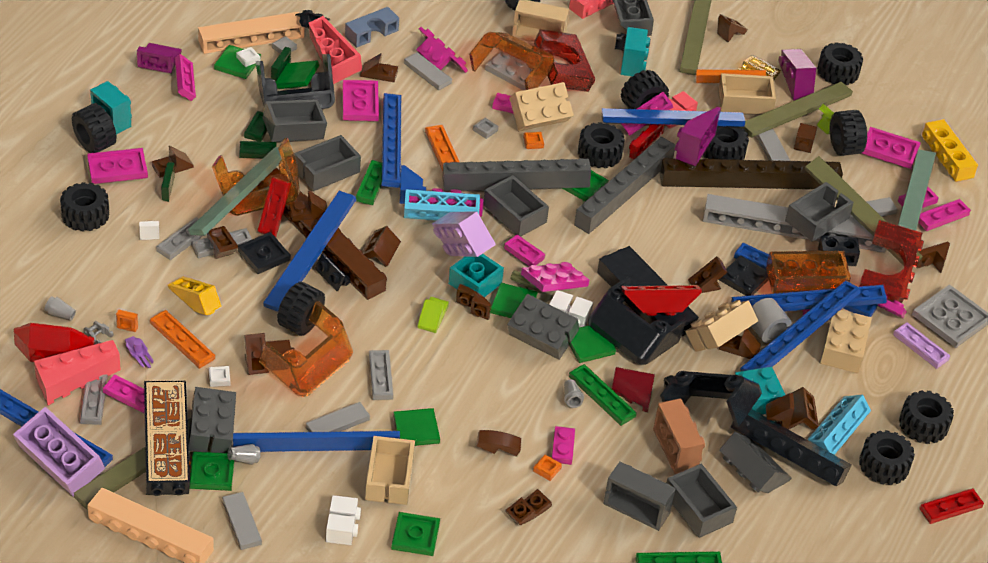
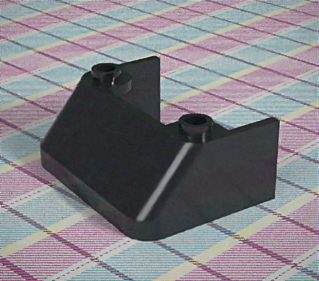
[256,54,335,109]
[588,276,687,365]
[660,371,762,427]

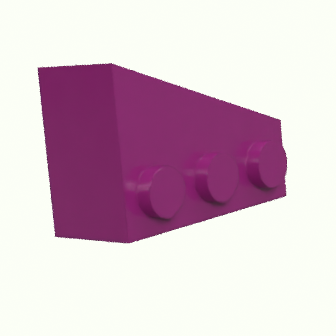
[778,49,816,101]

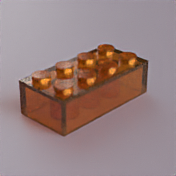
[766,251,851,294]

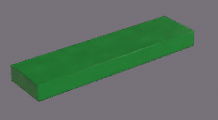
[569,364,637,426]
[635,551,722,563]

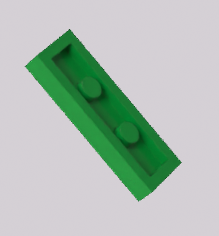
[356,160,382,205]

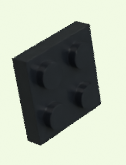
[238,232,291,274]
[719,255,772,296]

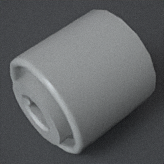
[752,298,792,344]

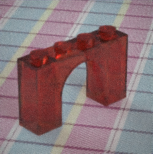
[534,29,595,92]
[859,220,924,303]

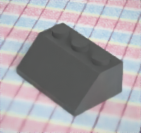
[612,0,654,36]
[720,432,792,493]

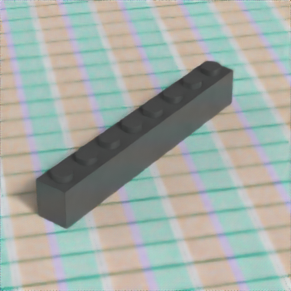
[574,137,676,234]
[443,158,591,192]

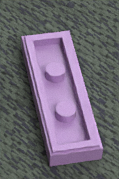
[893,322,950,369]

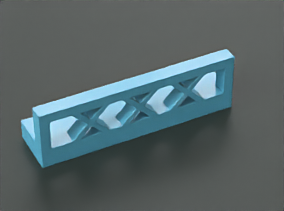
[404,189,480,220]
[808,395,871,455]

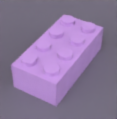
[432,211,496,257]
[13,407,105,496]

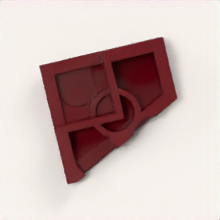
[612,367,655,413]

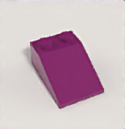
[675,107,721,166]

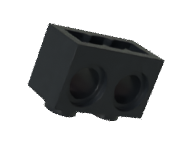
[818,235,860,266]

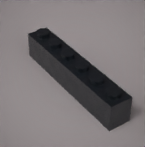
[731,409,852,486]

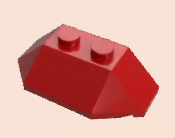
[621,285,702,316]
[13,323,95,362]

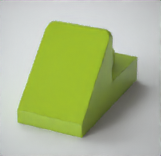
[817,104,834,134]
[418,297,449,333]

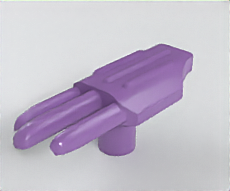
[125,336,154,368]

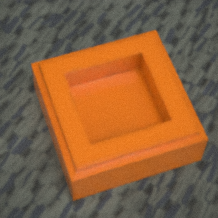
[523,132,544,149]
[116,309,138,332]
[533,455,562,481]

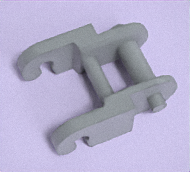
[84,321,114,344]

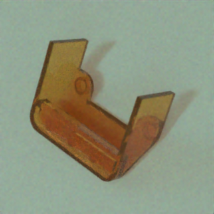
[469,32,555,90]
[212,138,300,216]
[259,301,353,397]

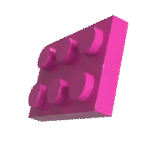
[343,80,379,121]
[862,127,921,169]
[87,148,148,184]
[521,262,590,292]

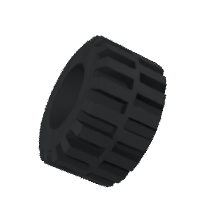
[817,42,863,85]
[621,70,669,109]
[71,103,117,153]
[830,110,867,156]
[578,122,625,168]
[703,126,749,160]
[60,182,110,232]
[277,281,325,336]
[899,390,954,444]
[859,430,915,485]

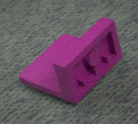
[137,43,182,74]

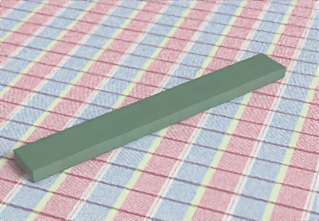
[188,147,291,236]
[897,149,936,240]

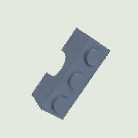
[345,7,399,48]

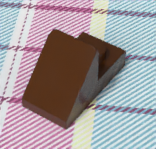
[717,14,748,42]
[360,53,398,83]
[152,146,194,178]
[289,191,328,221]
[207,226,238,259]
[915,241,950,273]
[688,256,727,293]
[719,328,761,359]
[244,333,269,375]
[766,393,794,429]

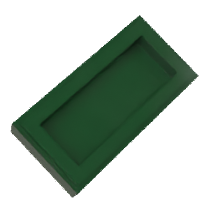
[271,47,291,82]
[244,111,267,142]
[239,141,277,159]
[161,162,175,202]

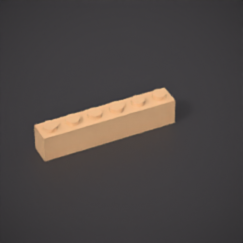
[198,12,305,54]
[88,488,214,563]

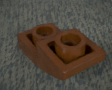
[456,284,491,320]
[476,430,522,457]
[506,489,552,525]

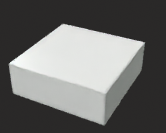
[236,47,260,67]
[139,221,159,240]
[209,366,231,387]

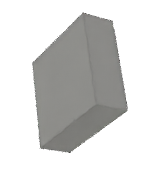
[272,36,297,53]
[473,118,499,139]

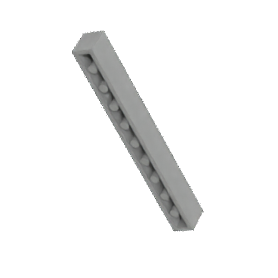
[703,194,886,253]

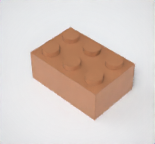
[653,399,705,475]

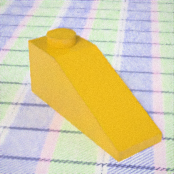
[168,276,221,315]

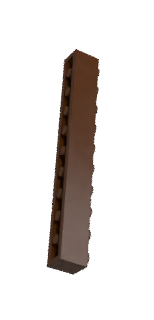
[258,167,387,300]

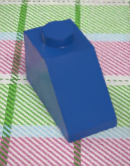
[400,165,426,204]

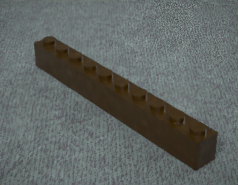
[660,158,843,189]

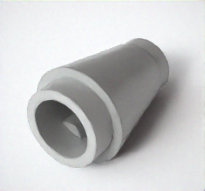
[45,296,76,321]
[564,379,584,408]
[228,444,260,465]

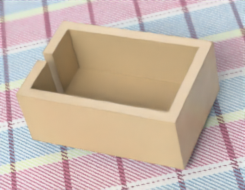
[512,0,569,48]
[718,73,776,114]
[509,82,574,131]
[685,300,758,352]
[820,310,872,373]
[365,436,415,505]

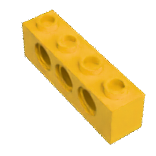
[922,119,978,182]

